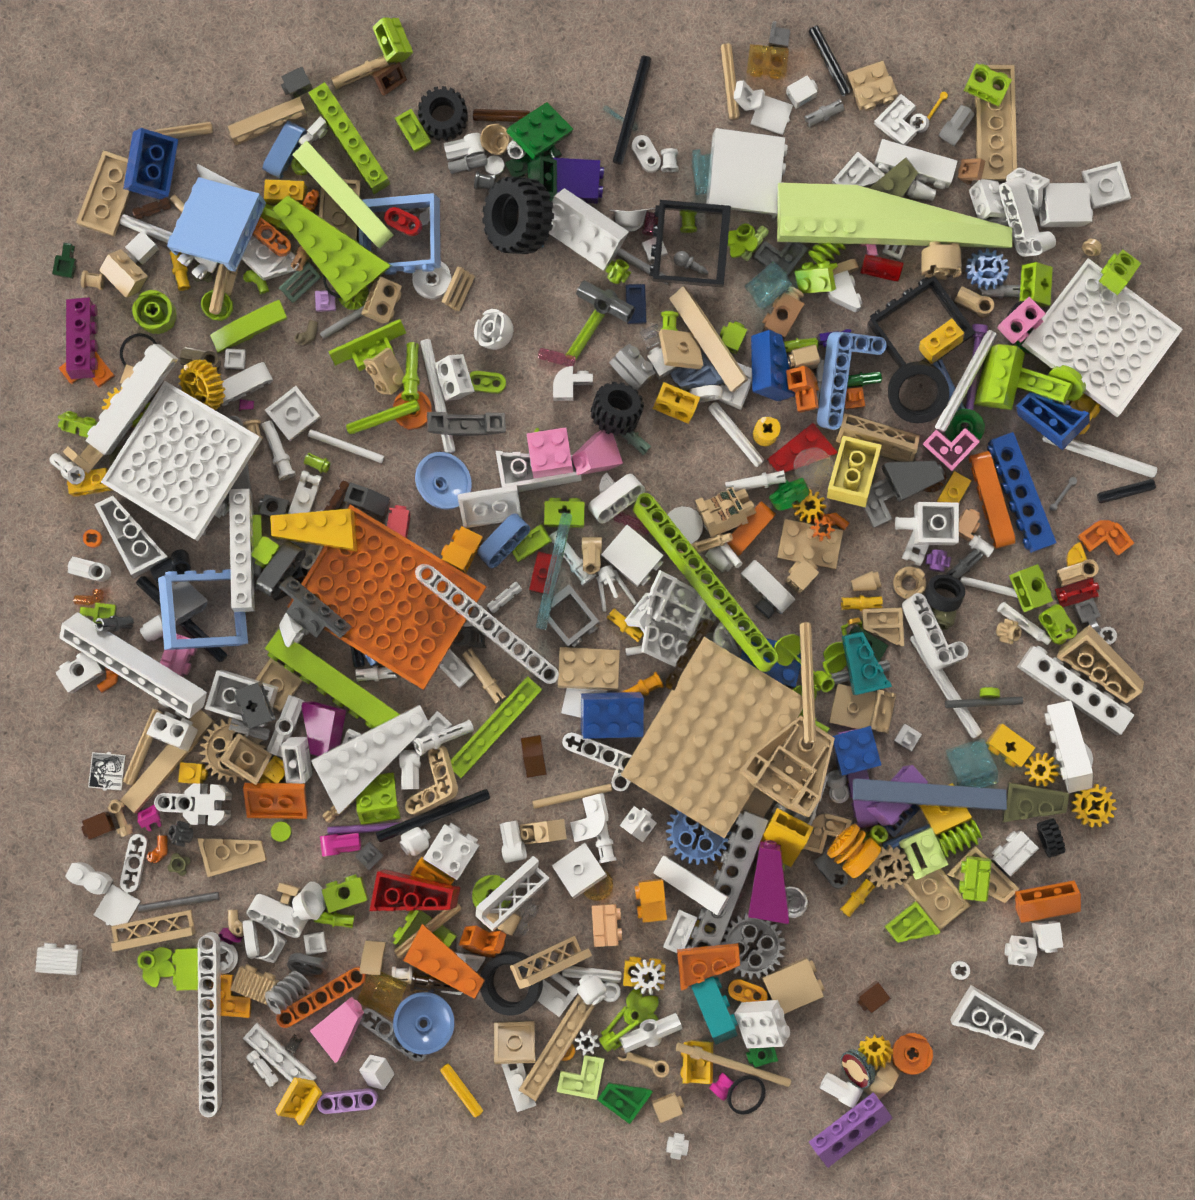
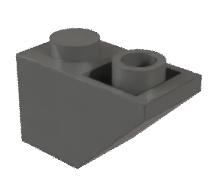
[344,482,390,517]

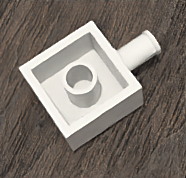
[895,502,959,545]

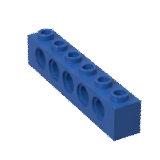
[987,432,1057,553]

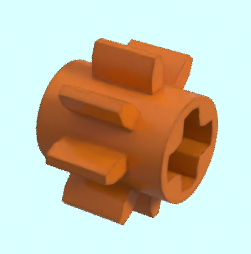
[809,516,835,542]

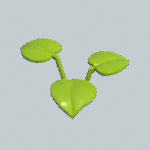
[774,634,847,713]

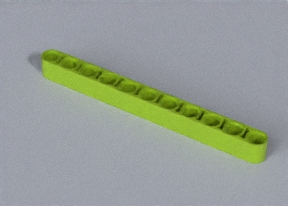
[633,493,778,672]

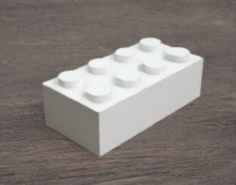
[549,188,629,271]

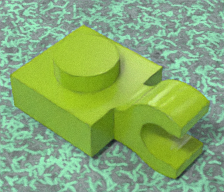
[80,603,117,623]

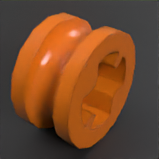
[83,529,102,548]

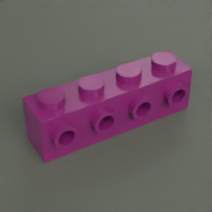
[66,297,98,379]

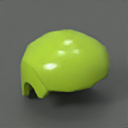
[201,290,233,321]

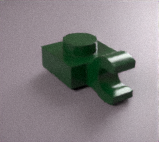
[52,242,77,279]

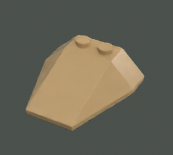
[740,716,835,817]

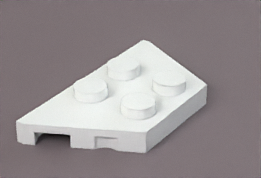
[241,230,299,280]

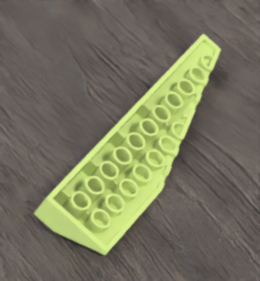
[777,183,1012,248]

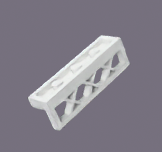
[475,856,549,931]

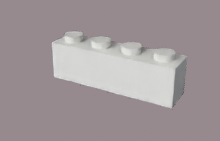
[874,139,958,189]

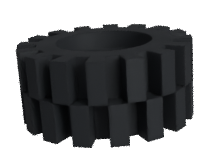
[1037,818,1066,858]

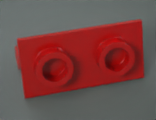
[1055,578,1099,607]

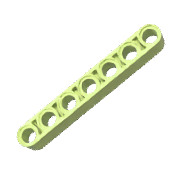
[293,141,394,249]

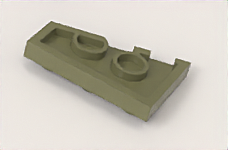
[1002,782,1069,823]

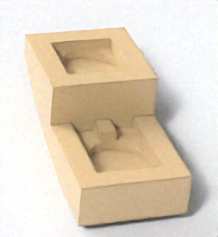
[360,941,386,975]

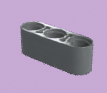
[256,540,306,598]

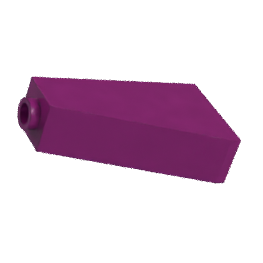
[748,840,789,924]

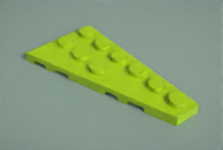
[273,196,392,303]

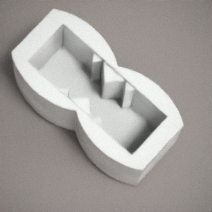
[66,862,113,895]

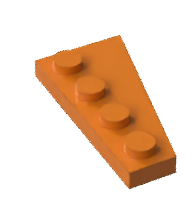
[403,924,485,999]

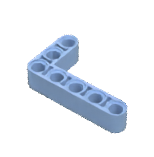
[817,332,887,430]

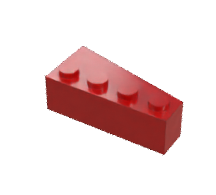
[369,869,461,911]

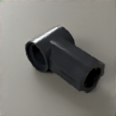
[150,549,191,583]

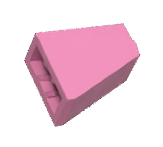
[571,430,623,475]
[310,997,364,1063]

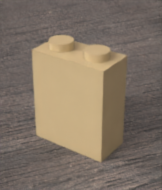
[761,957,825,1014]

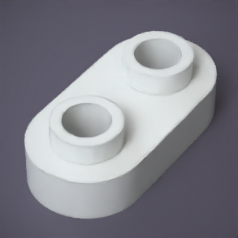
[632,135,661,173]

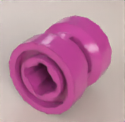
[709,1072,737,1101]

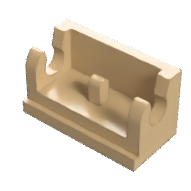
[870,690,896,734]

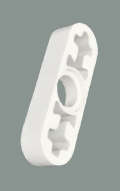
[120,834,149,892]

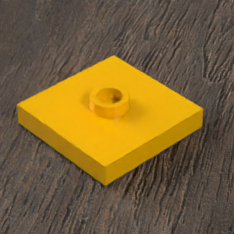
[919,783,972,836]

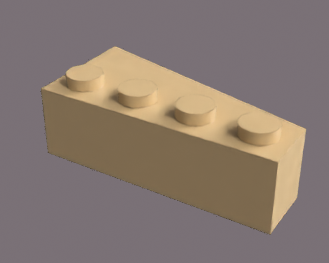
[1057,625,1144,703]

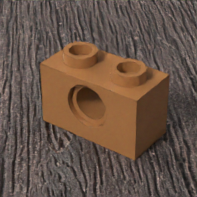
[762,293,804,341]

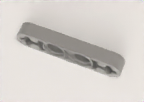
[360,1008,427,1061]

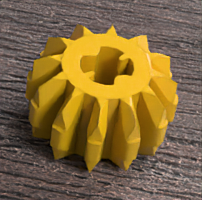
[792,489,826,524]
[1025,753,1059,787]
[858,1034,893,1071]

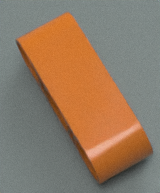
[726,501,776,557]

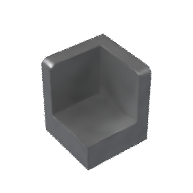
[767,21,790,52]

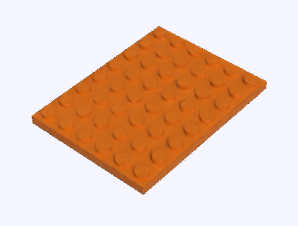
[287,504,487,690]

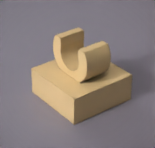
[277,883,301,905]

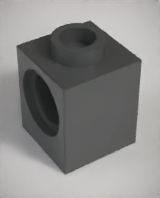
[281,67,313,99]
[258,494,290,517]

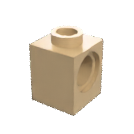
[652,1092,685,1123]

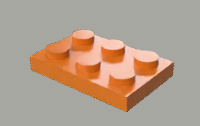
[243,783,308,819]

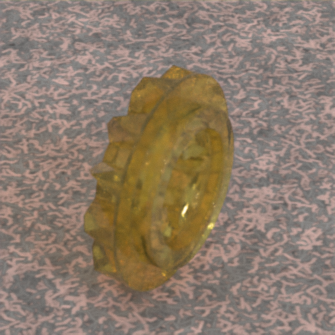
[583,870,613,901]

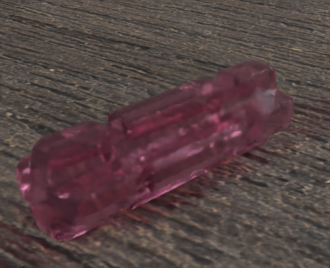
[538,348,576,367]
[613,512,649,535]

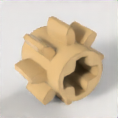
[996,619,1022,644]

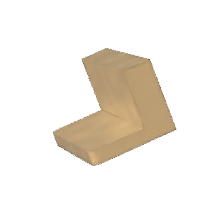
[63,444,103,473]

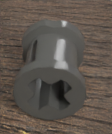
[474,171,496,189]

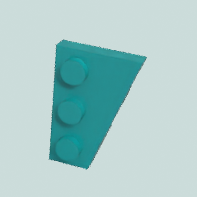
[842,632,892,695]

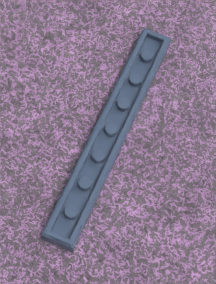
[853,779,1007,811]

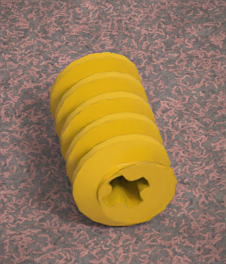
[753,417,781,447]

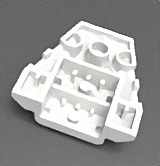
[641,570,719,667]

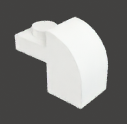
[553,366,593,401]

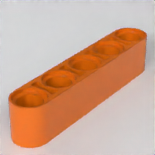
[969,451,1015,549]
[276,966,367,1028]

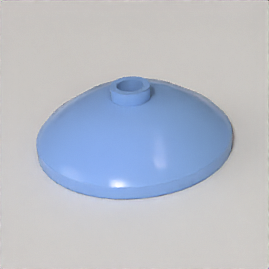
[415,452,472,510]

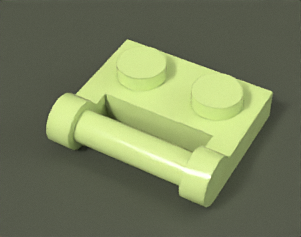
[899,827,948,880]

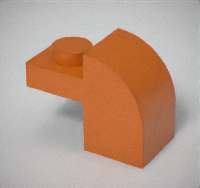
[786,366,819,413]
[459,926,507,958]

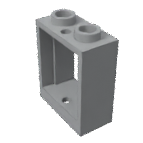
[538,585,599,647]

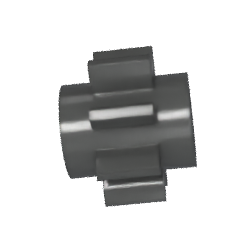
[168,821,193,847]

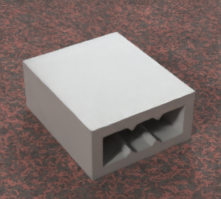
[1038,183,1093,227]
[601,525,664,587]

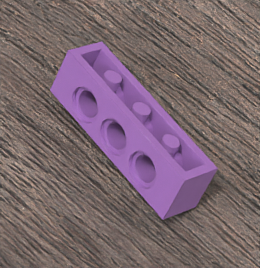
[809,1092,892,1168]

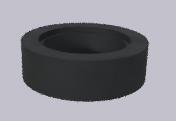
[888,361,949,424]
[480,951,543,1016]

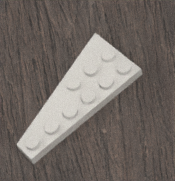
[311,705,429,814]

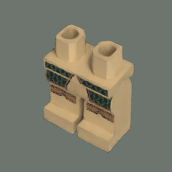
[695,487,756,538]

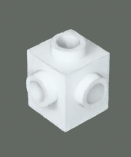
[620,806,657,842]
[1005,935,1037,967]

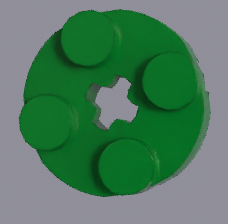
[769,478,809,510]

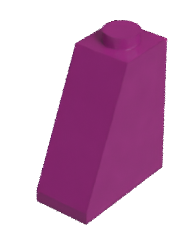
[302,701,346,756]

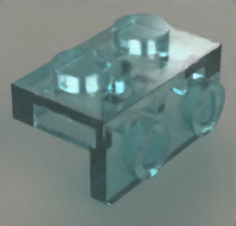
[745,261,792,310]

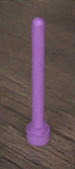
[966,324,988,410]

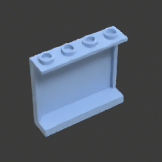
[167,177,266,272]

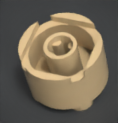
[921,242,962,280]

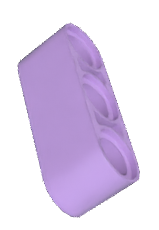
[317,1088,378,1114]

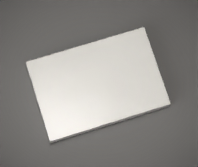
[457,485,522,528]

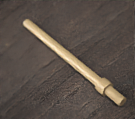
[676,1042,791,1087]

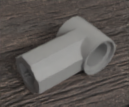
[938,105,975,146]

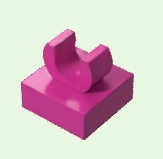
[138,804,161,832]

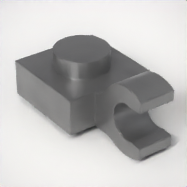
[1073,598,1101,633]

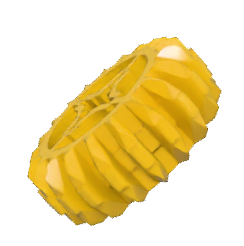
[178,359,226,410]

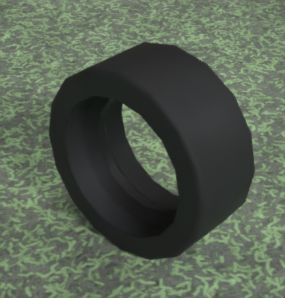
[925,574,965,612]

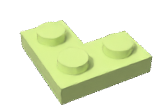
[557,1054,604,1100]

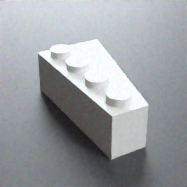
[94,496,168,578]
[1044,700,1093,793]
[950,985,1045,1050]

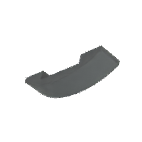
[427,412,506,436]

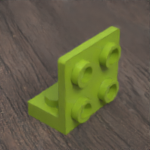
[356,772,401,825]

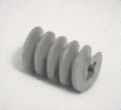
[265,971,311,1014]

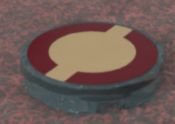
[841,1049,875,1089]

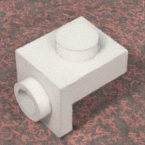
[734,80,765,111]

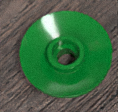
[945,409,985,442]

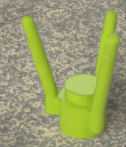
[599,1006,640,1052]

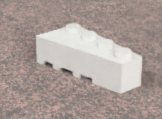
[496,451,582,492]

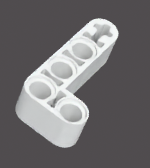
[999,177,1056,257]
[902,593,969,671]
[562,733,632,791]

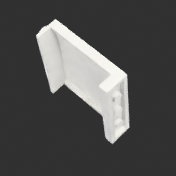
[706,128,787,219]

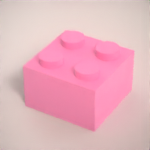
[527,428,573,478]

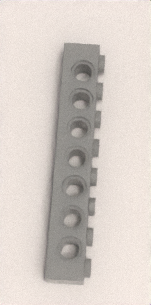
[686,810,768,948]

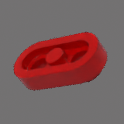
[384,207,422,236]

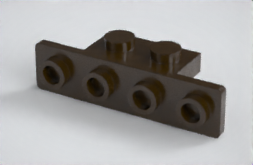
[665,618,714,690]

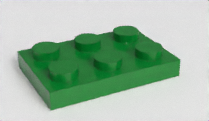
[506,102,574,159]

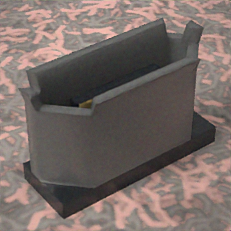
[755,597,777,619]

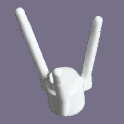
[596,565,637,612]

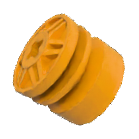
[827,823,881,879]

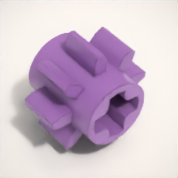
[925,550,951,572]

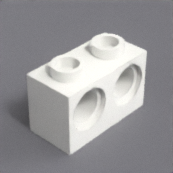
[434,354,475,401]
[147,711,198,751]

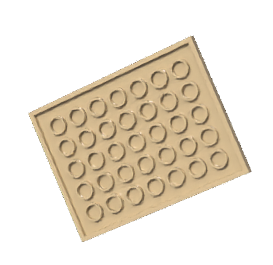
[621,637,803,838]

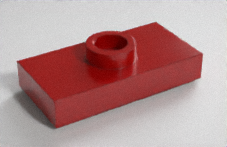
[860,254,904,282]
[529,551,557,595]

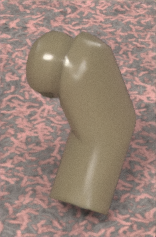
[294,320,318,346]

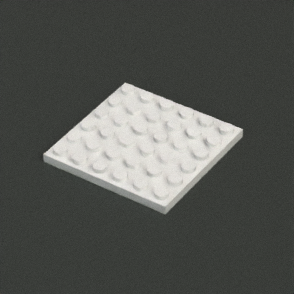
[1022,258,1183,417]
[101,381,262,541]

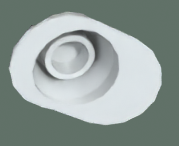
[610,208,655,231]
[292,882,326,920]

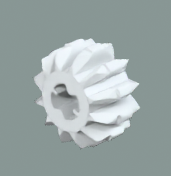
[631,959,665,995]

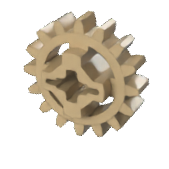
[865,845,910,889]

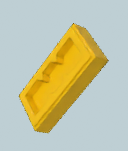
[936,471,971,503]

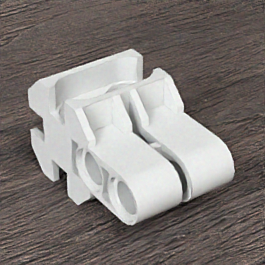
[154,783,232,826]

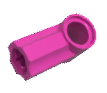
[320,833,361,856]

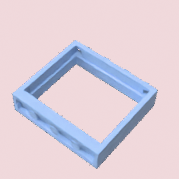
[359,193,441,275]
[158,569,248,650]

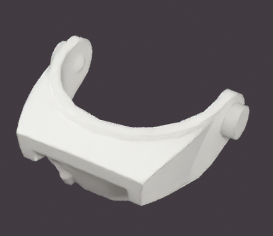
[247,925,287,963]

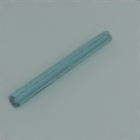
[536,513,572,630]

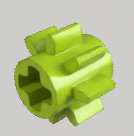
[605,259,631,284]

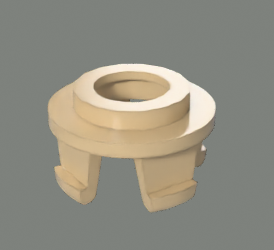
[893,567,926,599]

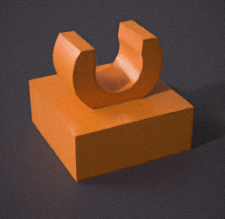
[844,387,865,410]

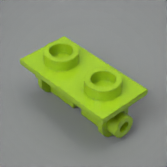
[58,411,98,438]

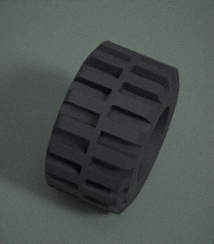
[418,86,468,141]
[590,382,644,436]

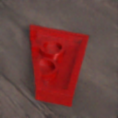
[767,423,838,473]

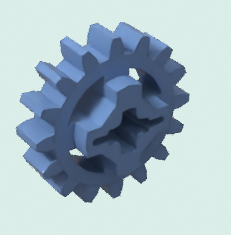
[965,248,1009,290]

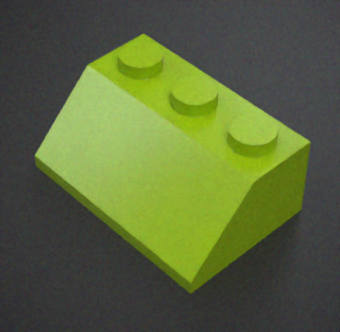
[974,344,1025,410]

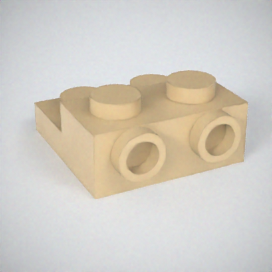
[846,61,898,111]

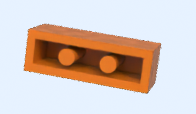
[1015,880,1081,923]

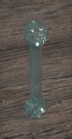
[603,105,638,131]

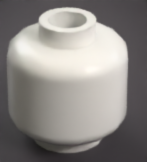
[399,827,431,856]
[577,974,607,1006]

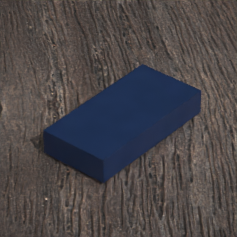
[626,284,647,324]

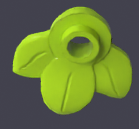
[727,223,758,258]
[137,947,176,988]
[624,989,659,1026]

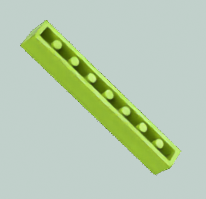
[265,629,400,729]

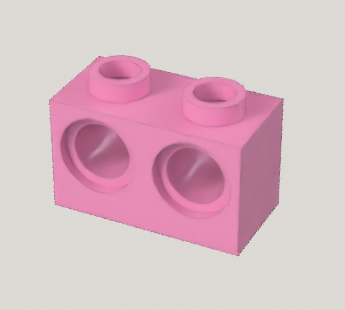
[997,297,1046,344]

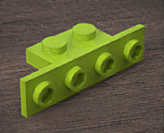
[328,319,406,371]

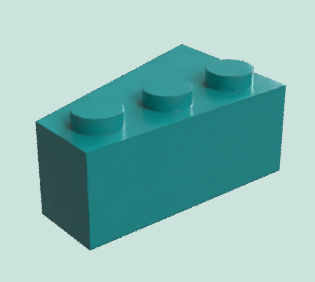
[691,976,738,1045]

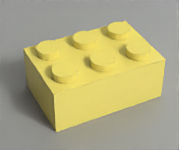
[827,436,882,508]

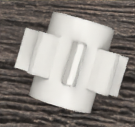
[575,1029,600,1056]
[666,1133,689,1160]

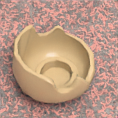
[480,124,512,156]

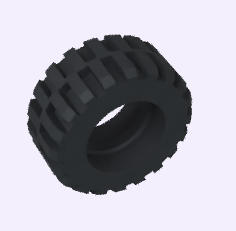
[482,176,554,254]

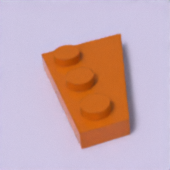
[677,943,740,991]

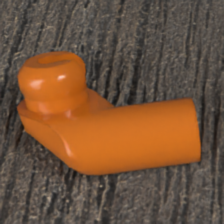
[147,835,168,863]

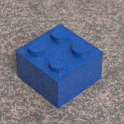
[832,726,882,776]

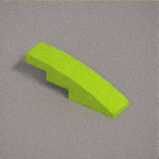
[210,300,288,353]

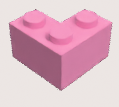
[923,427,980,471]

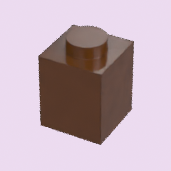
[81,812,116,840]
[857,981,891,1013]

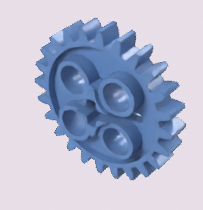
[665,809,731,865]

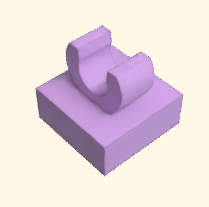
[315,290,336,312]

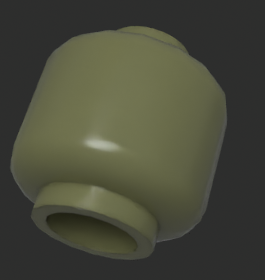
[931,606,957,630]

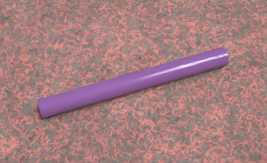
[327,822,401,835]

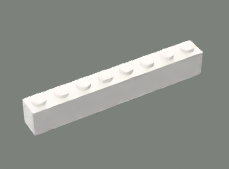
[60,612,207,718]

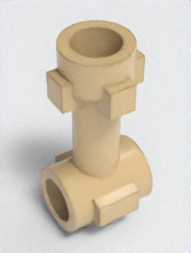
[108,799,133,837]

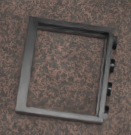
[649,200,731,288]
[868,276,975,381]

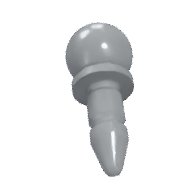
[674,251,708,275]

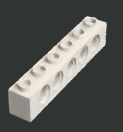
[229,489,255,612]
[1017,646,1134,735]

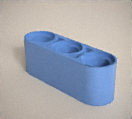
[262,121,307,179]
[477,513,530,568]

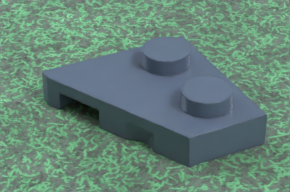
[670,352,724,390]

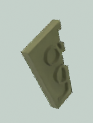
[869,157,919,198]

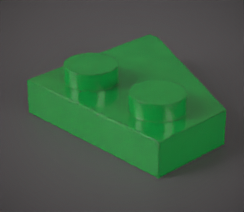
[597,1082,653,1124]

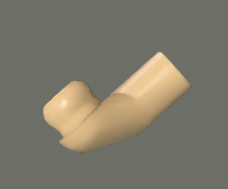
[228,909,244,937]

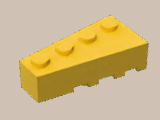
[270,509,357,552]

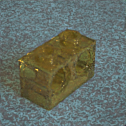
[746,44,789,79]

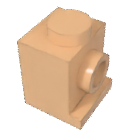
[959,509,980,541]

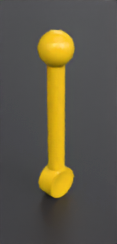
[922,92,948,123]

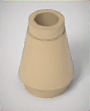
[851,571,882,592]

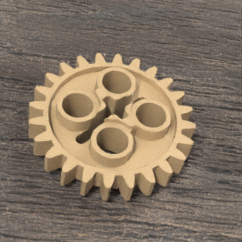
[200,718,266,783]

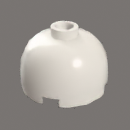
[474,309,514,350]

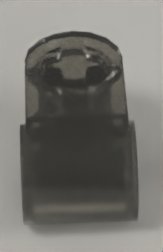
[453,627,488,649]

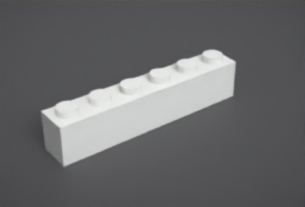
[85,344,179,455]

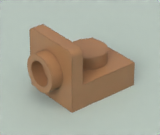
[957,158,986,184]

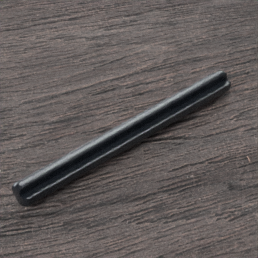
[613,55,651,165]
[136,576,228,662]
[376,789,490,842]

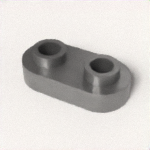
[287,953,329,978]

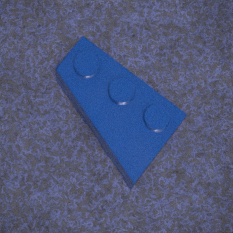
[1016,392,1090,450]

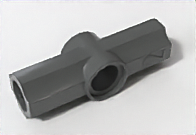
[576,280,636,323]

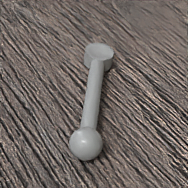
[1050,477,1077,511]

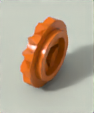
[303,189,319,213]

